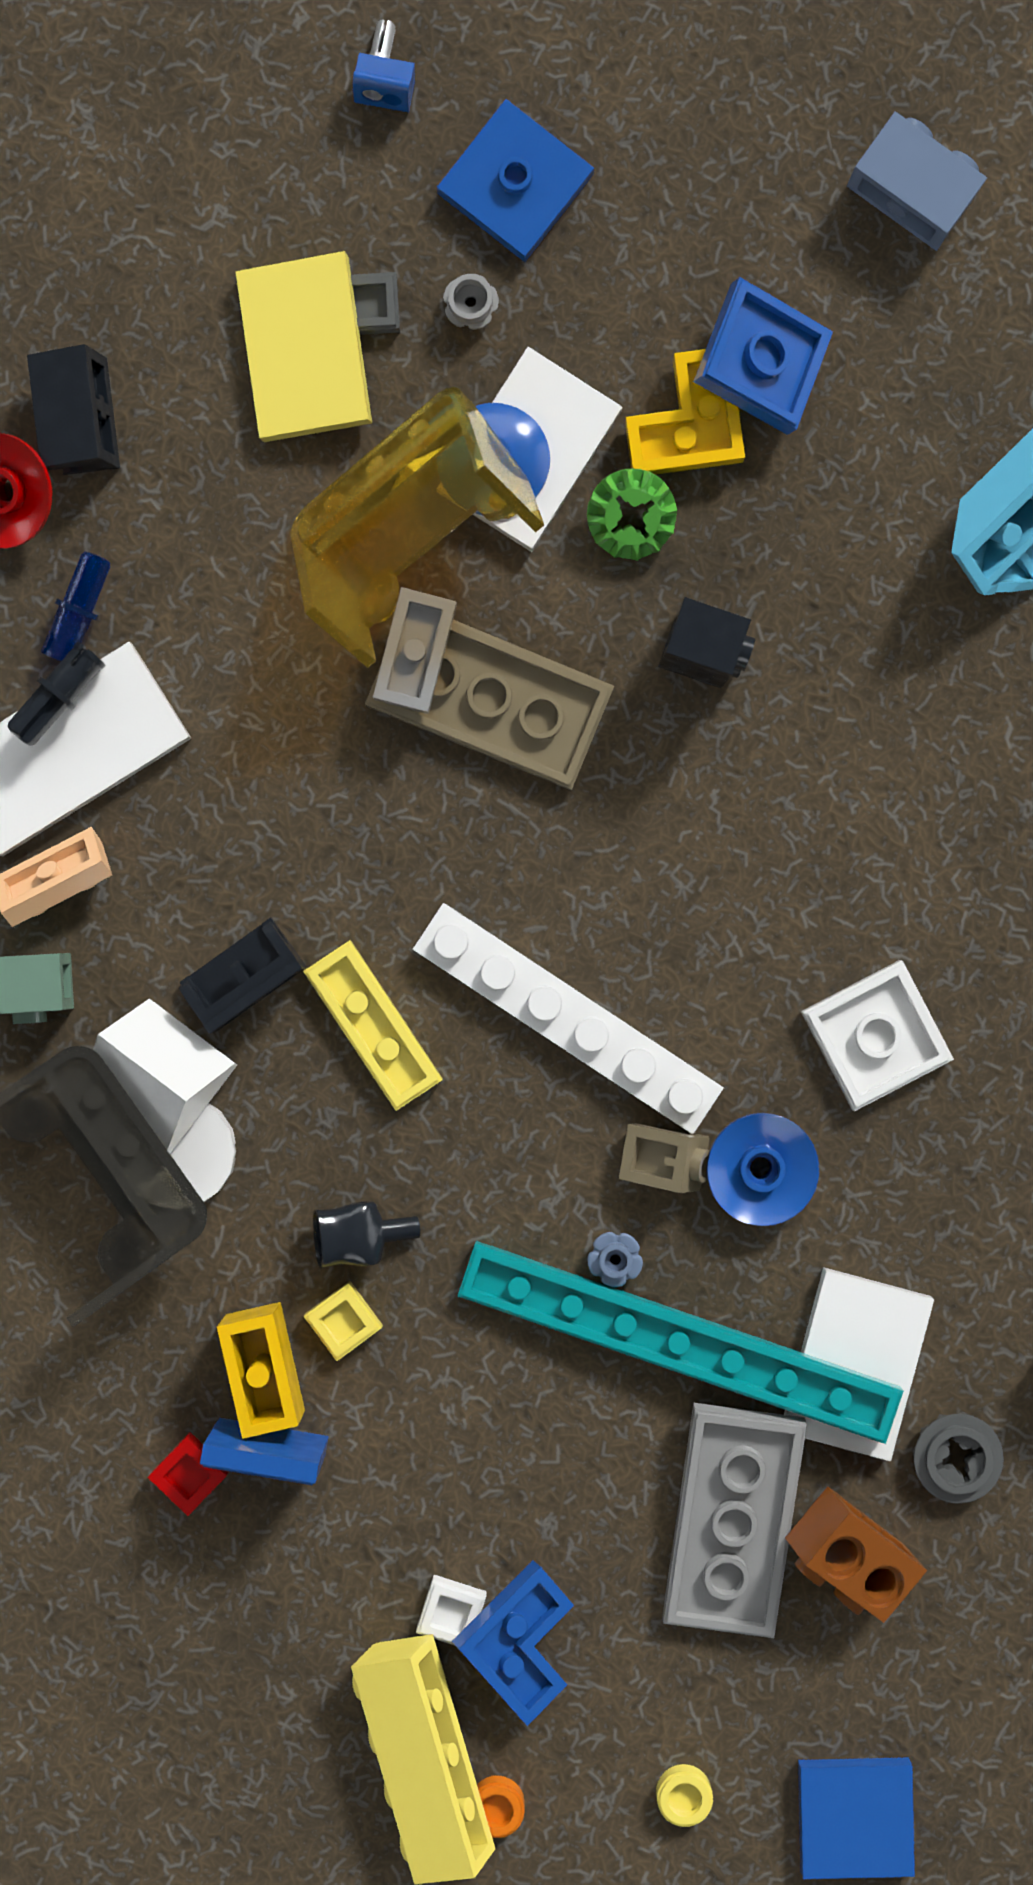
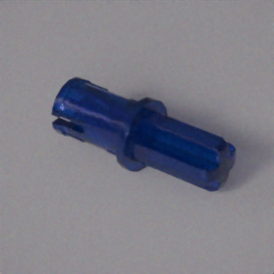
[40,552,110,661]

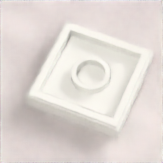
[801,960,954,1111]

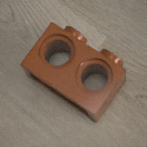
[785,1486,927,1623]

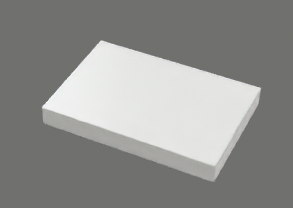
[438,347,622,552]
[784,1267,934,1461]

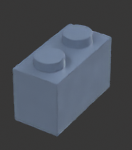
[847,111,987,251]

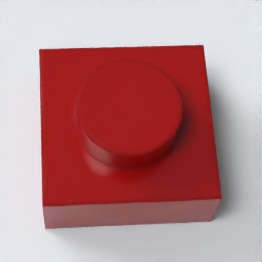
[147,1432,229,1516]

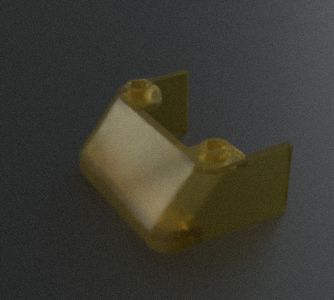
[291,387,544,668]

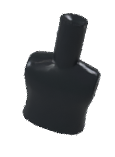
[313,1201,420,1269]

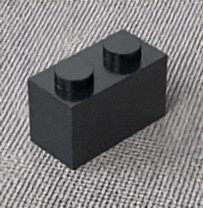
[658,597,756,688]

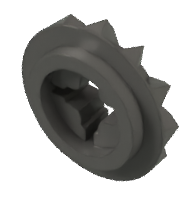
[912,1411,1004,1503]

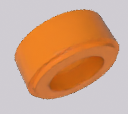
[477,1776,525,1838]

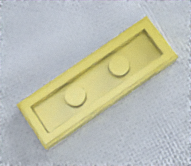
[303,940,443,1111]

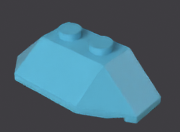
[951,429,1033,595]

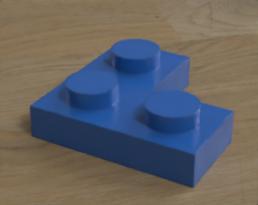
[452,1560,574,1726]

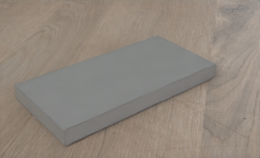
[662,1403,807,1638]

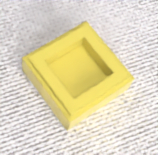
[304,1281,383,1361]

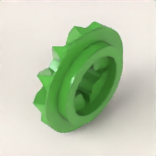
[587,468,677,561]

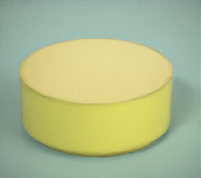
[656,1764,713,1827]

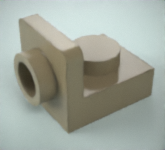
[619,1123,710,1193]

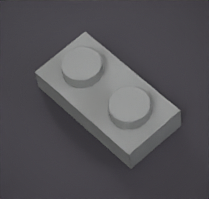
[373,587,457,714]

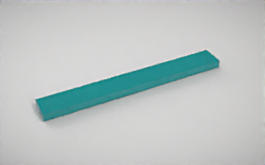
[458,1241,904,1444]

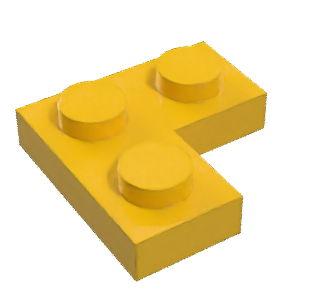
[625,349,745,475]

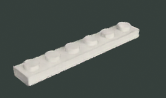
[413,903,723,1134]

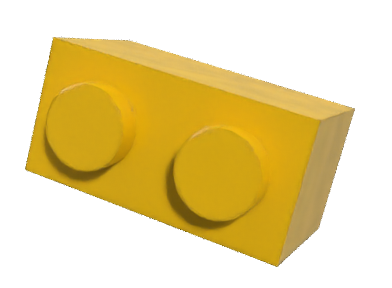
[217,1302,305,1439]

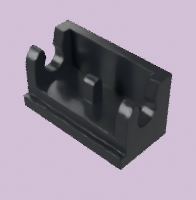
[27,344,120,475]
[179,917,307,1034]

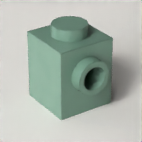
[0,953,74,1024]

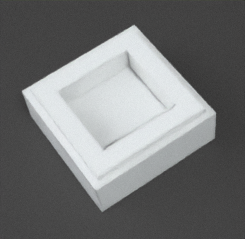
[416,1575,486,1645]

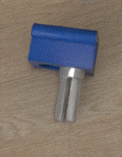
[353,20,415,113]

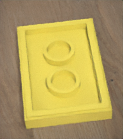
[235,251,372,442]

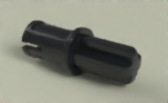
[7,641,106,746]

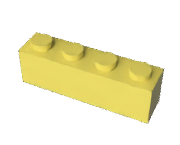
[351,1634,495,1884]

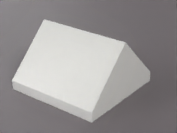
[81,999,237,1155]

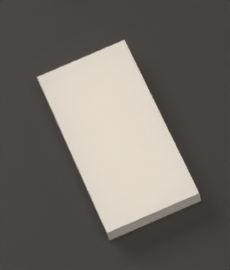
[0,642,192,856]

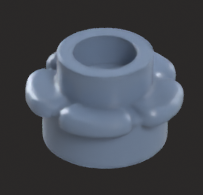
[588,1232,643,1287]

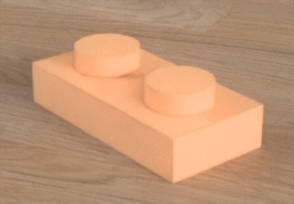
[0,827,112,927]

